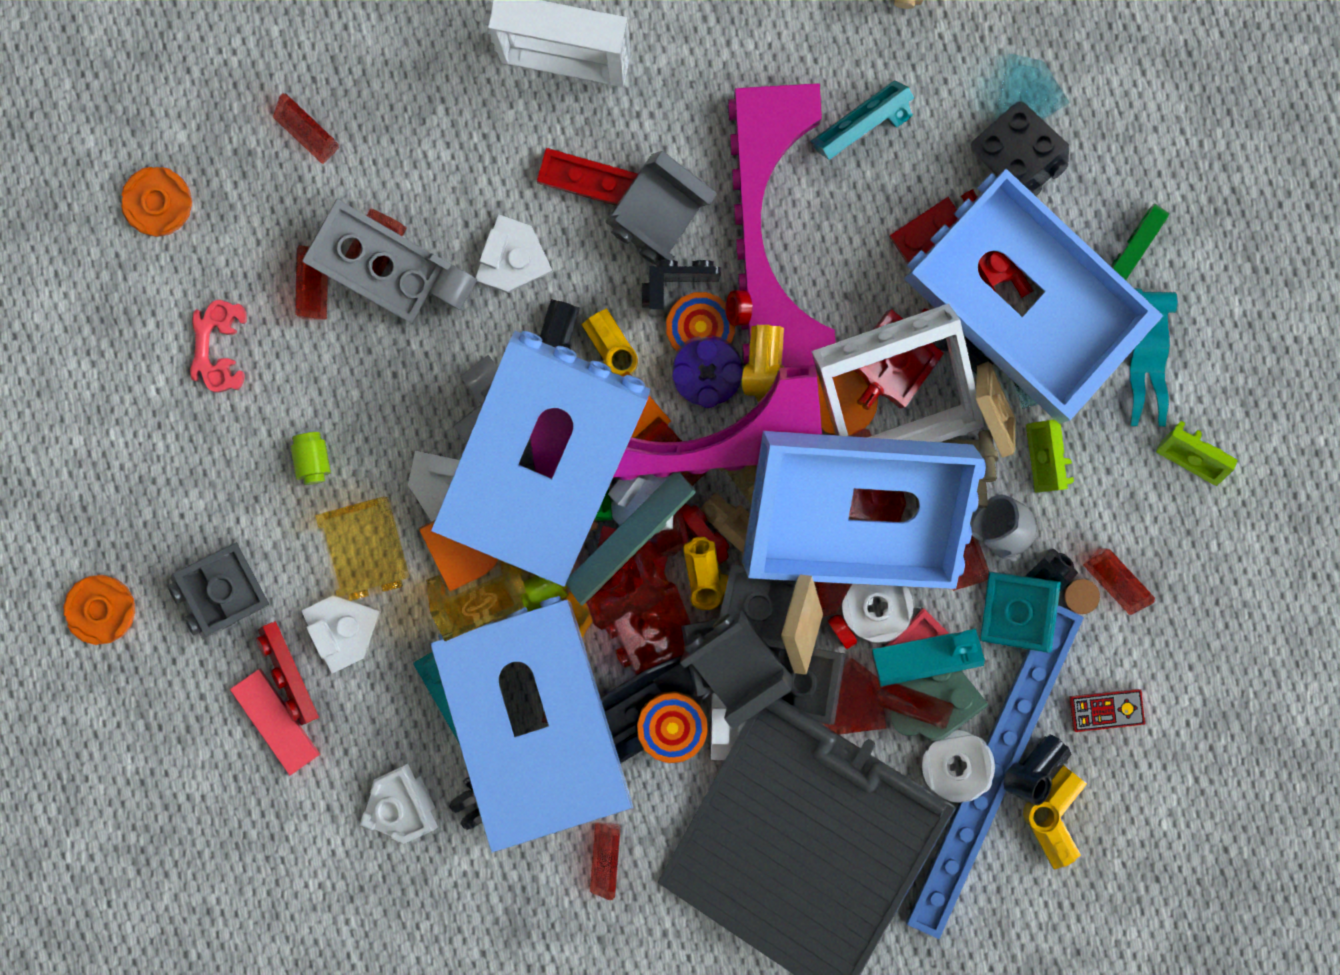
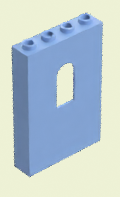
[904,169,1163,424]
[431,331,650,586]
[742,431,986,589]
[430,596,634,853]

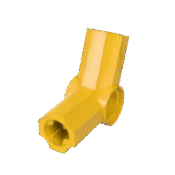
[581,308,638,376]
[742,325,784,403]
[684,537,729,610]
[1023,765,1087,870]

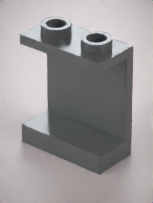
[606,151,717,265]
[680,611,793,729]

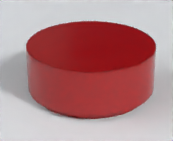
[725,290,753,326]
[827,614,858,650]

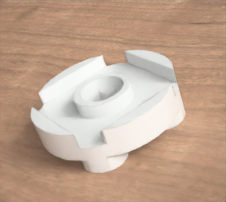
[842,584,914,643]
[922,730,995,803]

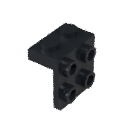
[971,101,1069,197]
[642,260,721,317]

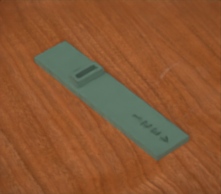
[566,472,696,606]

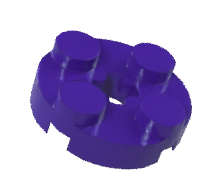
[672,336,743,408]

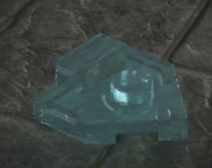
[993,53,1070,122]

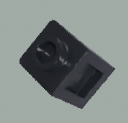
[1025,549,1078,592]

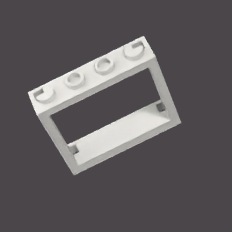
[484,0,631,87]
[812,303,984,442]

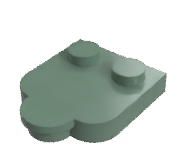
[891,670,988,741]

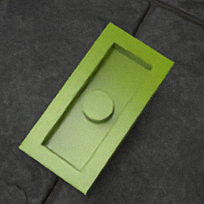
[1026,419,1074,493]
[1156,421,1238,487]

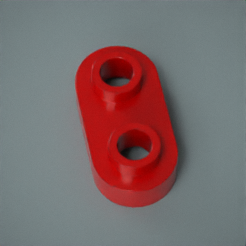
[673,504,730,566]

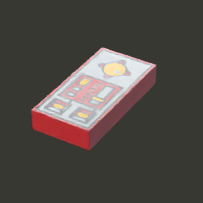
[1069,689,1145,732]

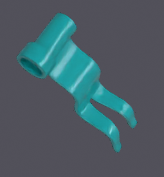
[1130,288,1178,427]

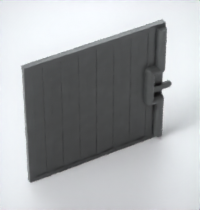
[658,698,956,975]

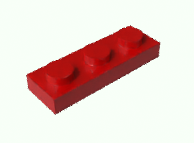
[537,148,638,206]
[256,621,319,725]

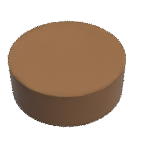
[1063,579,1100,614]

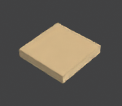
[975,362,1016,458]
[781,574,823,675]

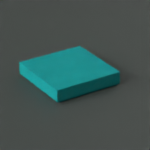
[980,571,1061,653]

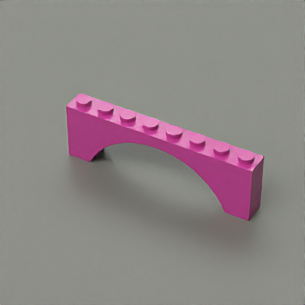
[728,83,836,368]
[530,365,822,480]

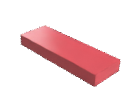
[230,668,320,776]

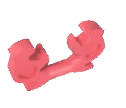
[190,300,247,392]

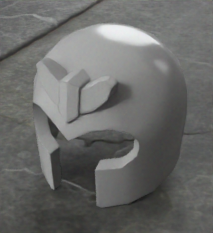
[970,494,1037,562]

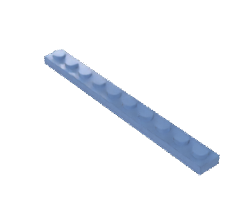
[906,606,1084,939]

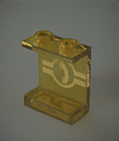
[315,496,410,601]
[426,560,526,641]

